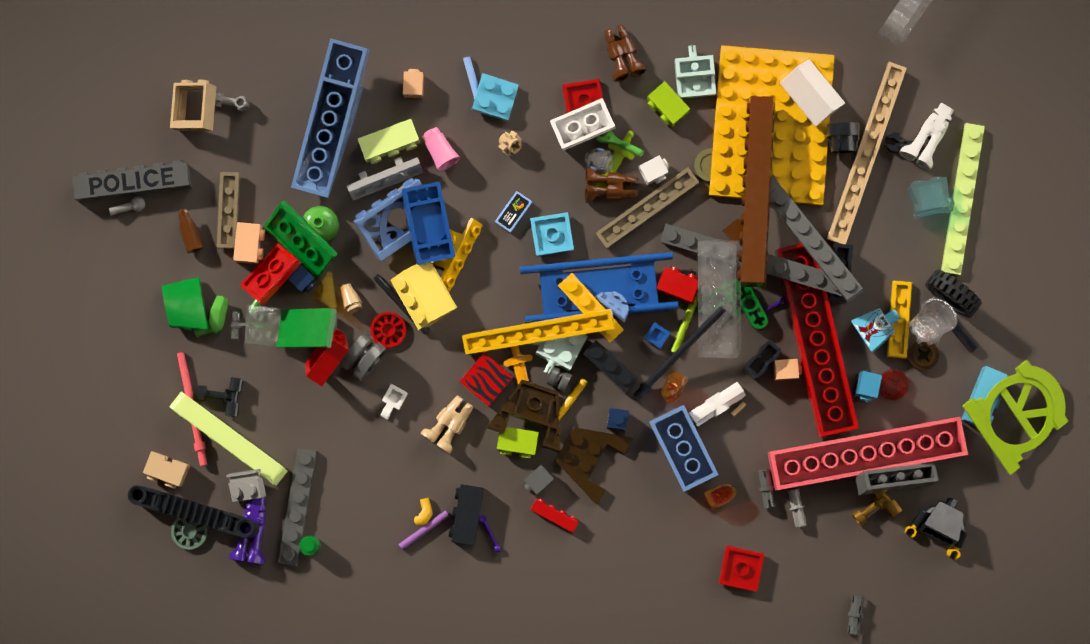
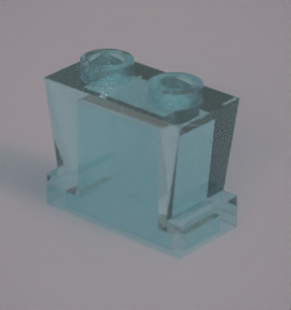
[908,177,955,219]

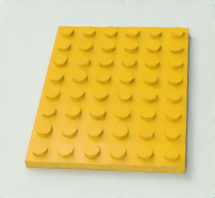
[709,45,834,206]

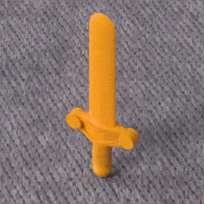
[503,346,533,384]

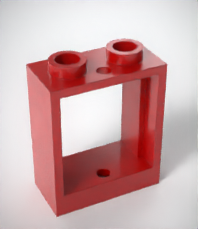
[305,329,349,387]

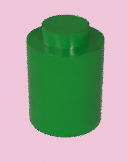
[299,536,321,556]

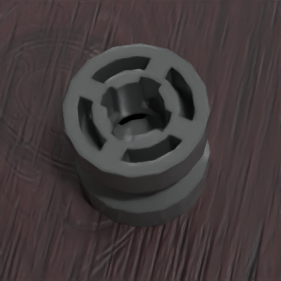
[547,367,572,392]

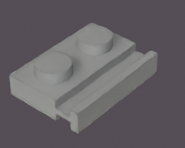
[226,469,266,502]

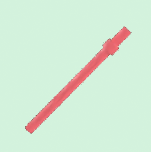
[177,352,208,466]

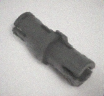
[758,469,776,509]
[847,595,864,635]

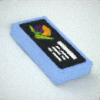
[495,191,532,233]

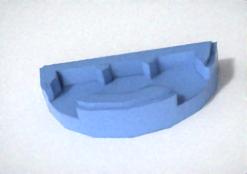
[595,291,629,322]

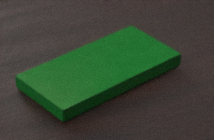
[263,200,338,280]
[276,308,337,349]

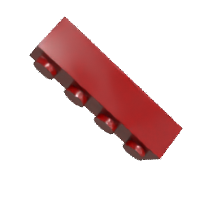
[531,498,579,533]

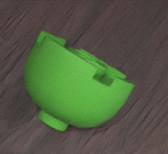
[302,206,340,242]

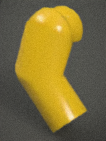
[414,498,433,526]

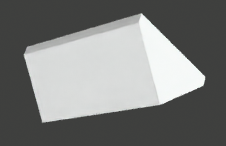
[779,60,845,127]
[550,98,616,151]

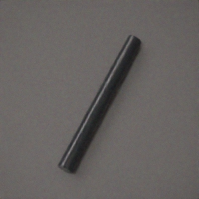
[373,274,430,335]

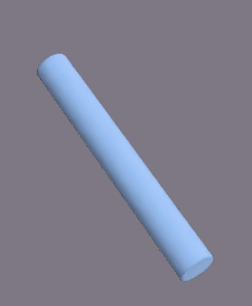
[463,57,479,113]

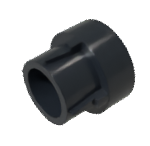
[827,122,860,153]

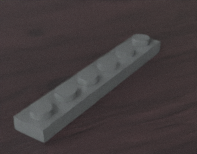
[278,448,317,566]

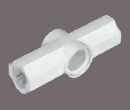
[688,382,746,427]

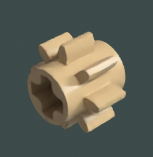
[498,131,522,156]

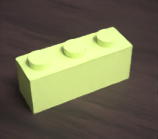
[358,119,420,164]

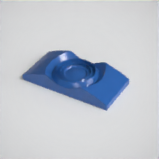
[402,181,455,265]

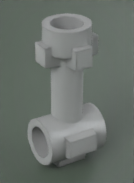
[215,92,249,112]

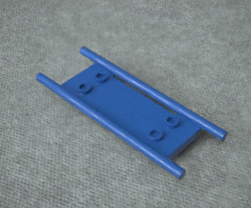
[520,252,678,324]

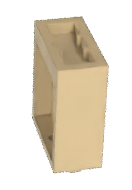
[170,80,216,132]

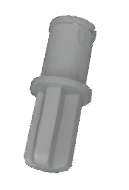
[787,489,806,528]

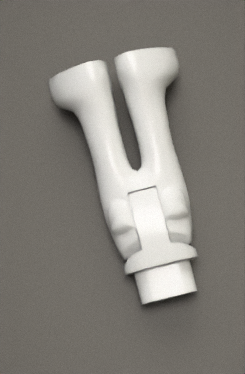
[899,103,954,171]

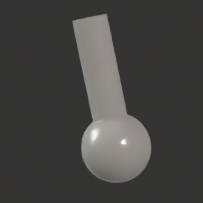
[109,197,145,216]

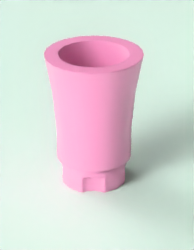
[422,127,461,171]

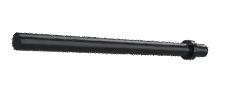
[634,306,726,399]

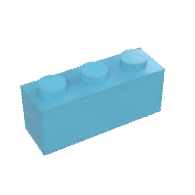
[961,366,1007,426]

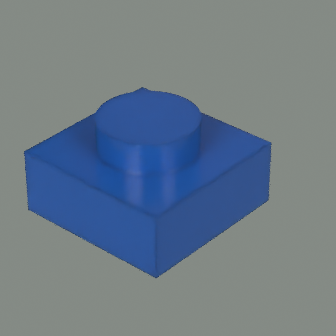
[644,322,670,349]

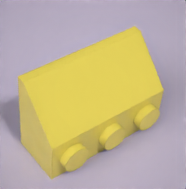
[390,262,457,330]

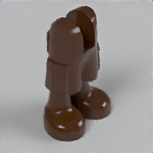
[605,25,647,82]
[585,168,639,203]

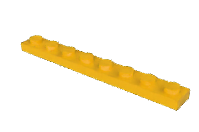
[462,309,615,354]

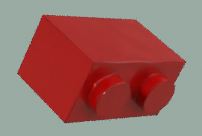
[656,267,702,305]

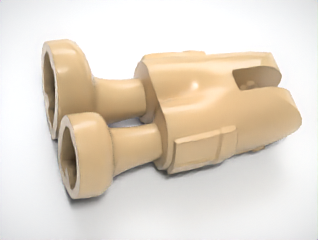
[420,395,473,454]

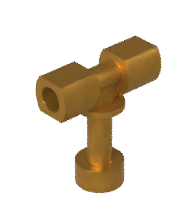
[852,492,902,526]

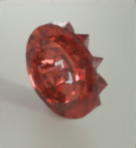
[879,369,909,400]

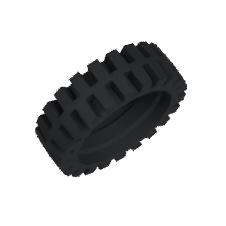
[925,269,982,318]

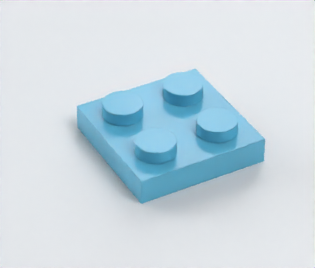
[471,73,519,121]
[530,212,574,257]

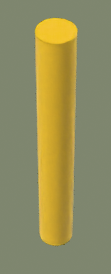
[559,378,588,421]

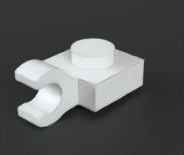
[381,384,408,420]

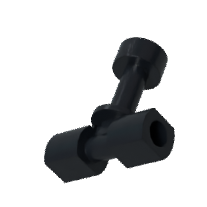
[197,377,244,418]

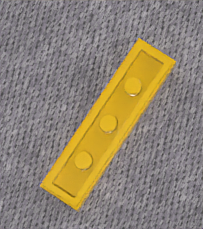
[887,281,912,359]

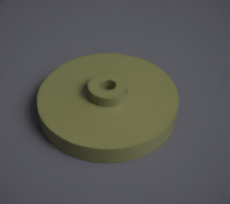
[694,148,713,183]

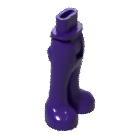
[229,498,266,565]

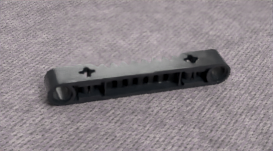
[128,485,259,538]

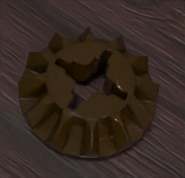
[908,340,939,371]

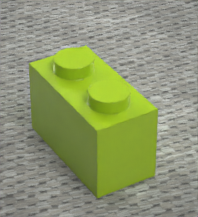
[647,81,690,127]
[497,427,539,459]

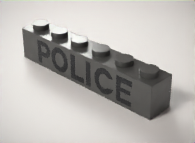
[72,160,192,202]

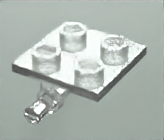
[229,305,281,347]

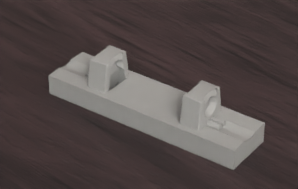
[347,157,424,201]

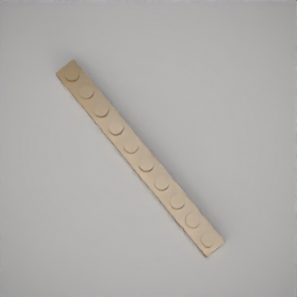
[826,62,907,244]

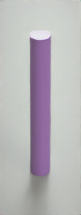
[398,510,450,550]

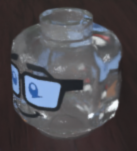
[585,147,614,175]

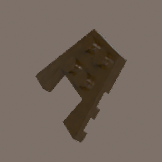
[487,379,560,452]
[556,427,633,505]

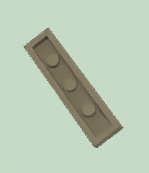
[217,172,240,249]

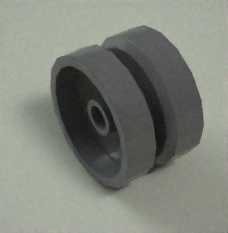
[339,332,387,382]

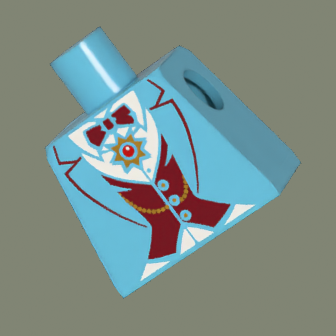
[851,308,901,353]

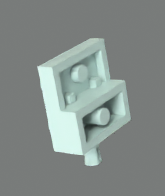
[674,45,716,99]
[535,334,588,375]

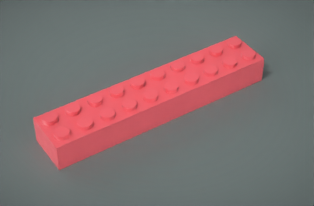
[768,417,968,490]

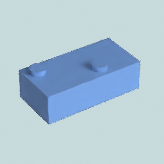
[649,405,719,492]

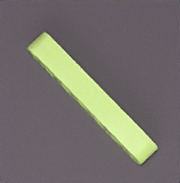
[169,392,288,486]

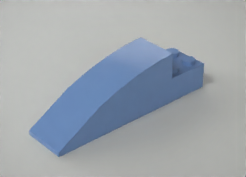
[291,38,371,198]

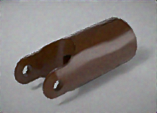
[179,209,204,253]

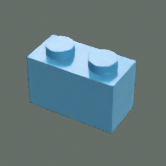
[853,371,882,403]

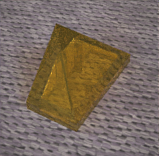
[313,272,338,311]

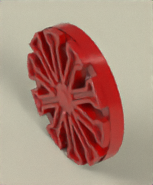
[370,312,407,348]

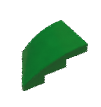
[162,277,209,332]

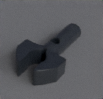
[885,132,914,153]

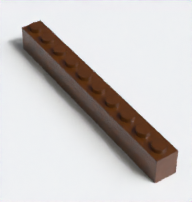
[737,96,775,287]

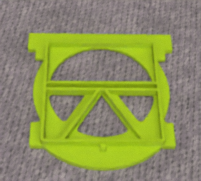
[962,360,1068,475]

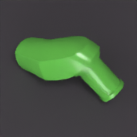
[193,296,228,338]

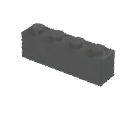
[855,462,939,496]

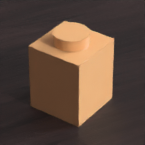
[403,69,424,99]
[773,359,802,381]

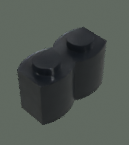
[743,340,781,379]

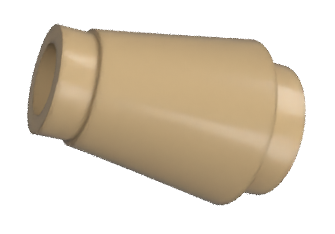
[340,284,362,314]

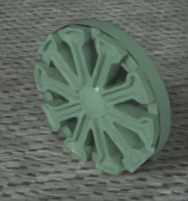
[171,518,208,550]

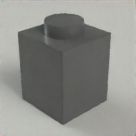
[524,465,554,495]

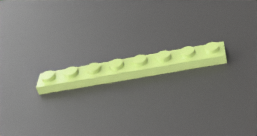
[941,123,985,276]

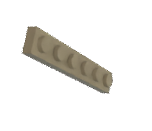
[595,167,699,249]

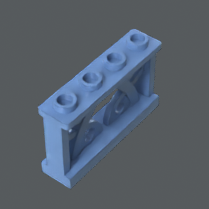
[353,178,422,261]

